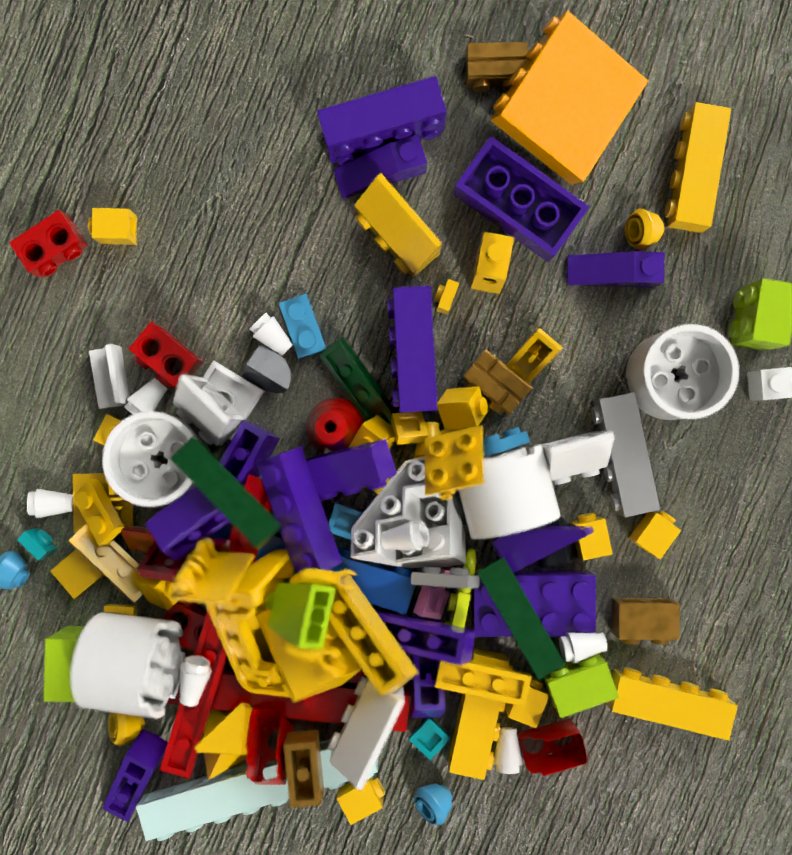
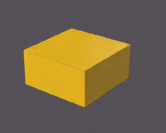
[50,549,104,599]

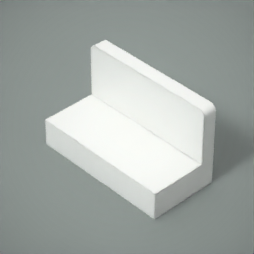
[89,344,130,409]

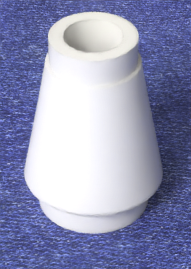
[250,313,293,356]
[124,378,168,415]
[27,489,73,518]
[381,520,429,551]
[559,633,607,664]
[180,656,212,706]
[493,727,523,774]

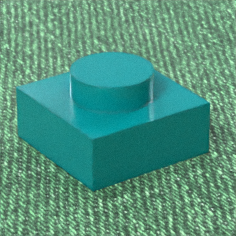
[17,528,57,561]
[409,717,451,760]

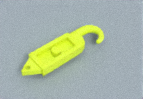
[444,548,476,628]

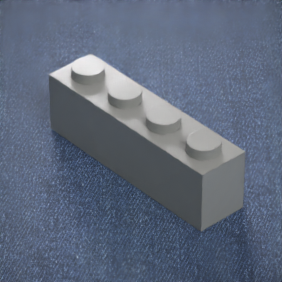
[591,392,660,517]

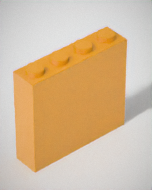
[490,11,648,185]

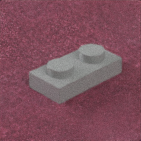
[411,566,480,589]

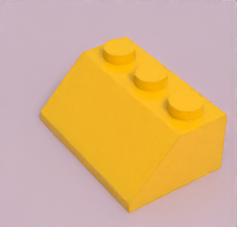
[354,173,442,278]
[256,610,361,703]

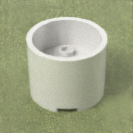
[626,324,739,420]
[103,412,210,507]
[459,443,561,539]
[71,612,185,718]

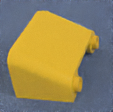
[205,549,295,697]

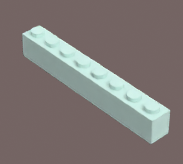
[136,739,378,841]

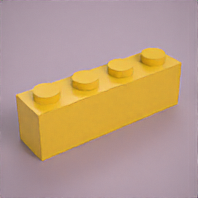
[665,102,731,233]
[329,571,419,697]
[447,648,513,780]
[605,667,738,741]

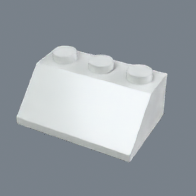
[327,676,404,790]

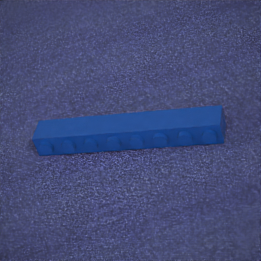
[210,521,415,614]

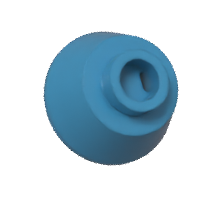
[0,551,30,590]
[414,783,452,825]

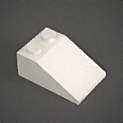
[173,374,247,446]
[542,432,614,485]

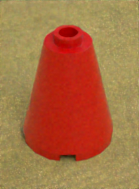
[306,398,364,454]

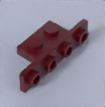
[121,525,235,582]

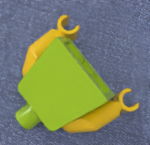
[266,568,357,670]

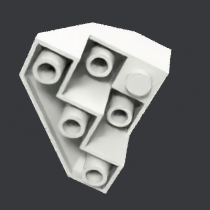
[351,457,466,568]

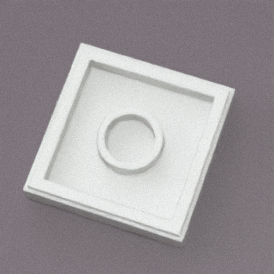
[203,360,265,441]

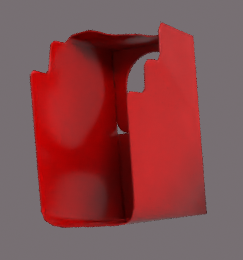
[246,709,294,785]
[517,718,587,776]

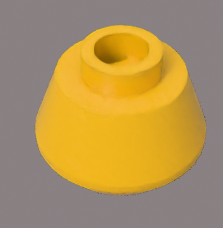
[625,209,664,250]
[108,712,145,746]

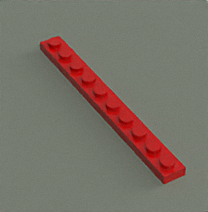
[160,474,272,779]

